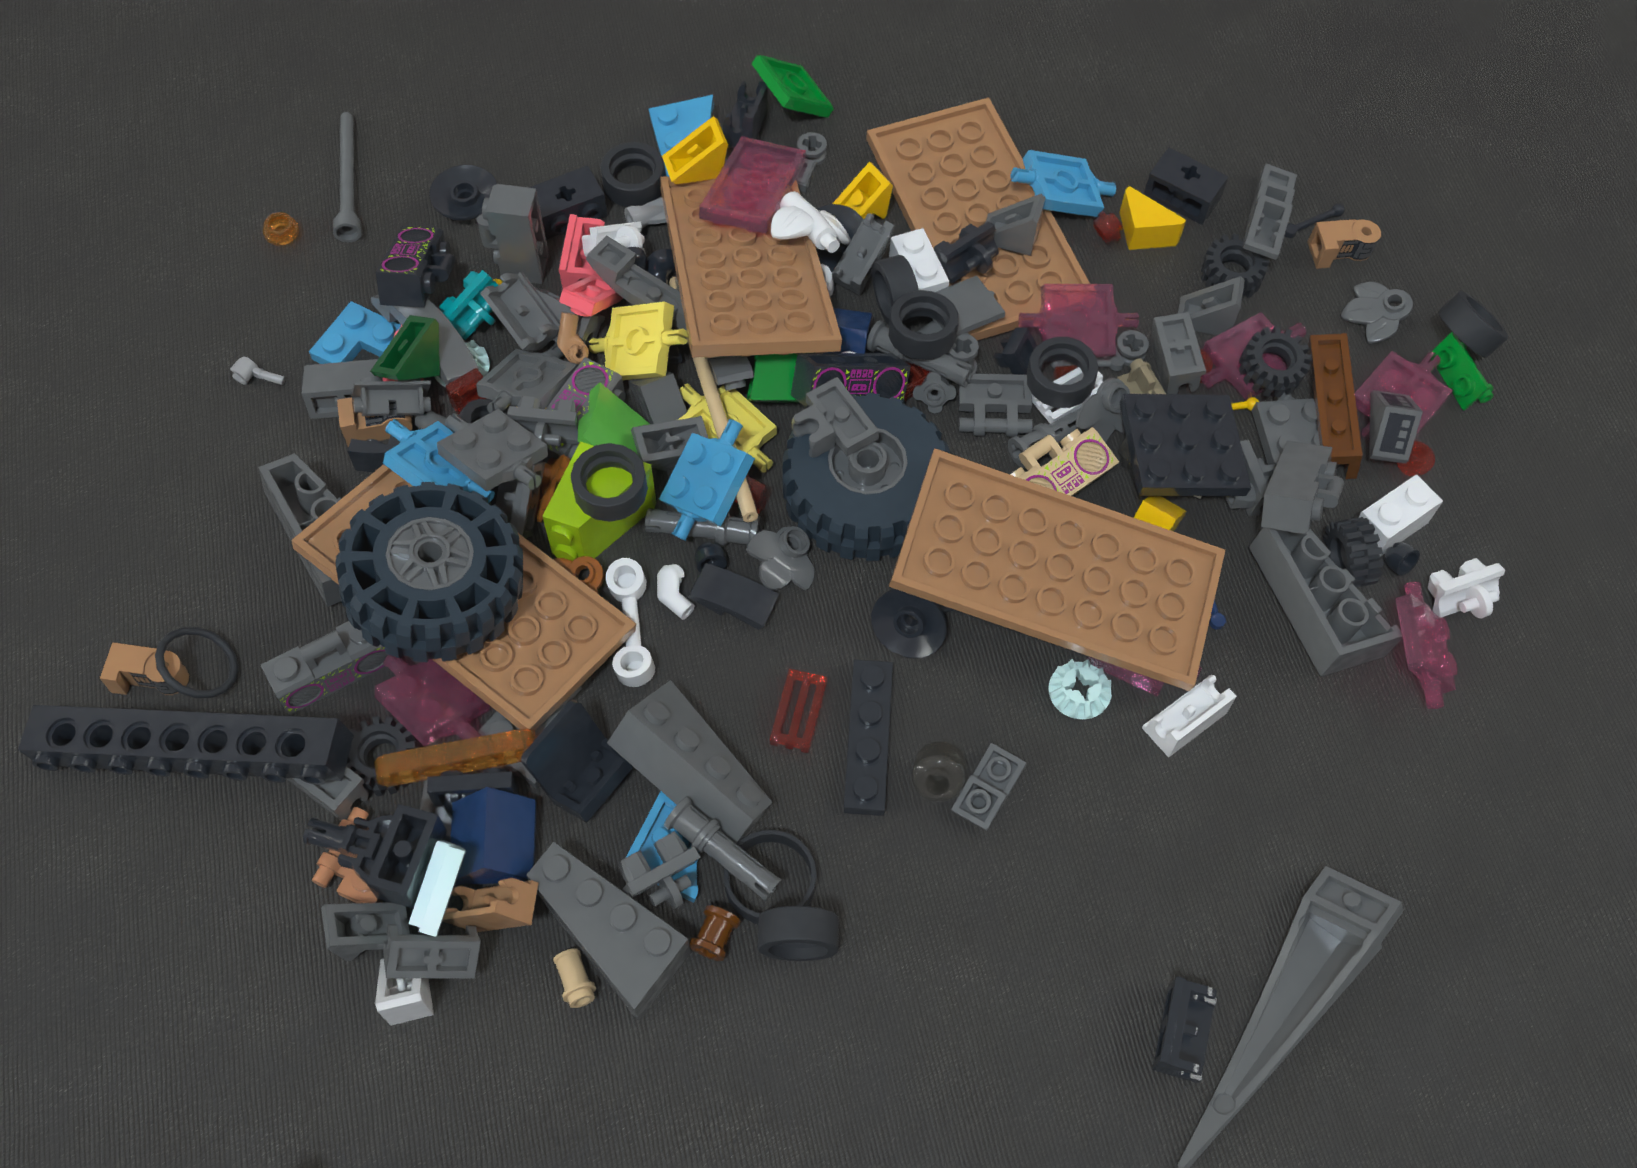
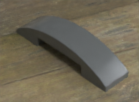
[586,236,687,331]
[371,295,479,386]

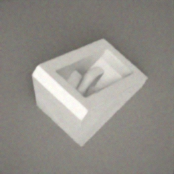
[375,959,434,1025]

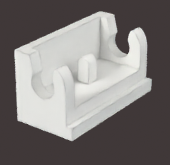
[1142,675,1237,757]

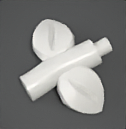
[771,191,851,253]

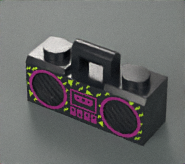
[376,226,456,307]
[791,353,911,409]

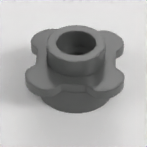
[913,372,956,413]

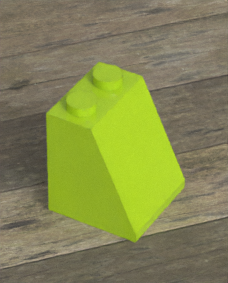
[542,441,656,561]

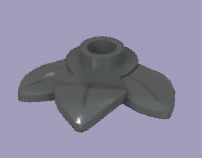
[1341,282,1413,344]
[1076,378,1130,442]
[746,526,815,590]

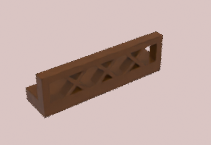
[1308,333,1363,479]

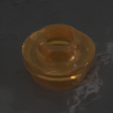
[263,212,299,245]

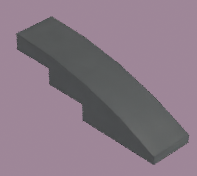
[1243,164,1297,260]

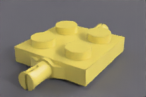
[588,302,688,380]
[678,383,777,473]

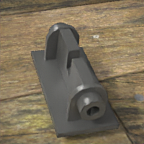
[352,377,431,416]

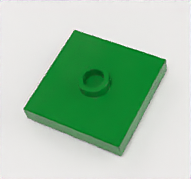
[752,55,834,118]

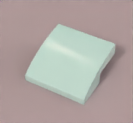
[409,840,466,937]

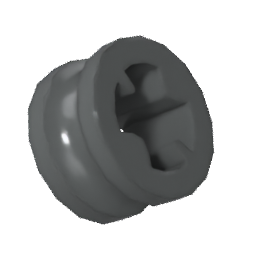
[797,132,827,166]
[1114,330,1149,366]

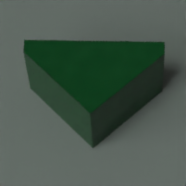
[370,315,440,381]

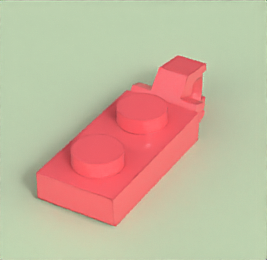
[559,274,623,317]

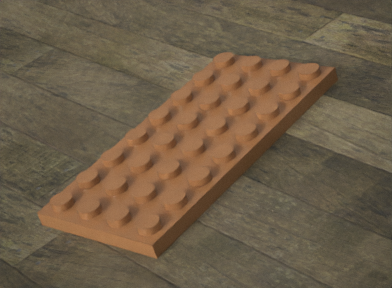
[866,98,1097,340]
[660,174,842,358]
[889,448,1225,691]
[291,464,636,736]

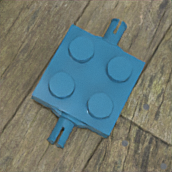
[1010,150,1116,217]
[383,419,495,503]
[659,419,755,541]

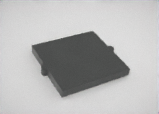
[933,276,1005,337]

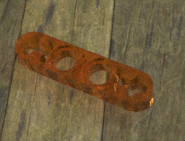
[374,729,537,786]

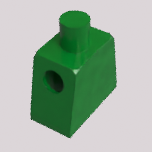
[746,353,800,403]

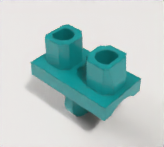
[439,270,498,340]

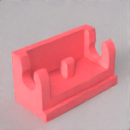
[559,214,605,288]

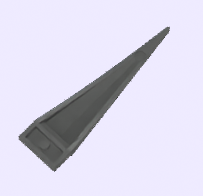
[1178,866,1403,1168]

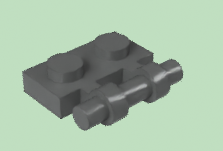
[958,373,1032,437]

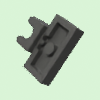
[792,377,879,458]

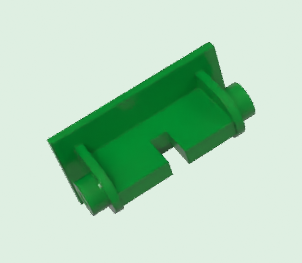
[1428,332,1494,410]

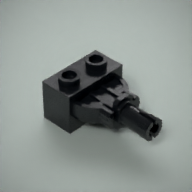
[303,804,447,909]

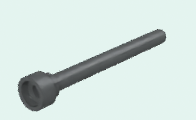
[333,112,361,242]

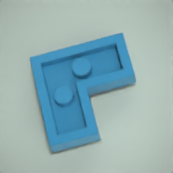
[309,301,401,364]

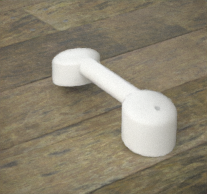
[606,558,655,687]

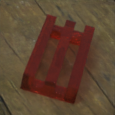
[770,668,828,753]

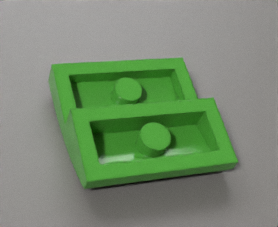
[578,382,650,455]

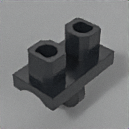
[934,221,999,284]

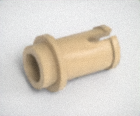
[553,948,596,1008]

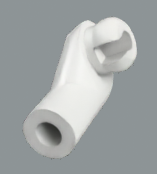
[657,564,695,620]

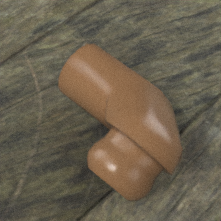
[557,312,589,365]

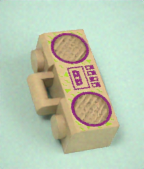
[1010,427,1119,496]

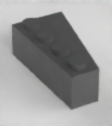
[258,453,341,607]
[1249,527,1405,677]
[607,680,772,844]
[526,842,691,1022]

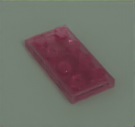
[699,137,806,234]

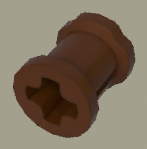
[689,905,740,961]

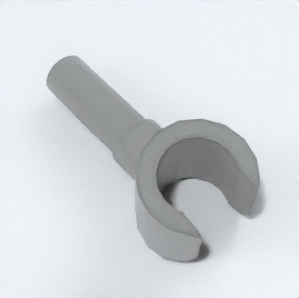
[230,357,286,385]

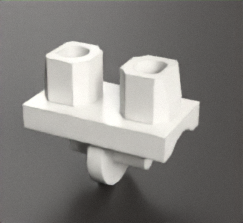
[582,221,646,257]
[1428,558,1505,619]

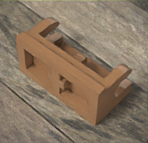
[442,878,538,932]

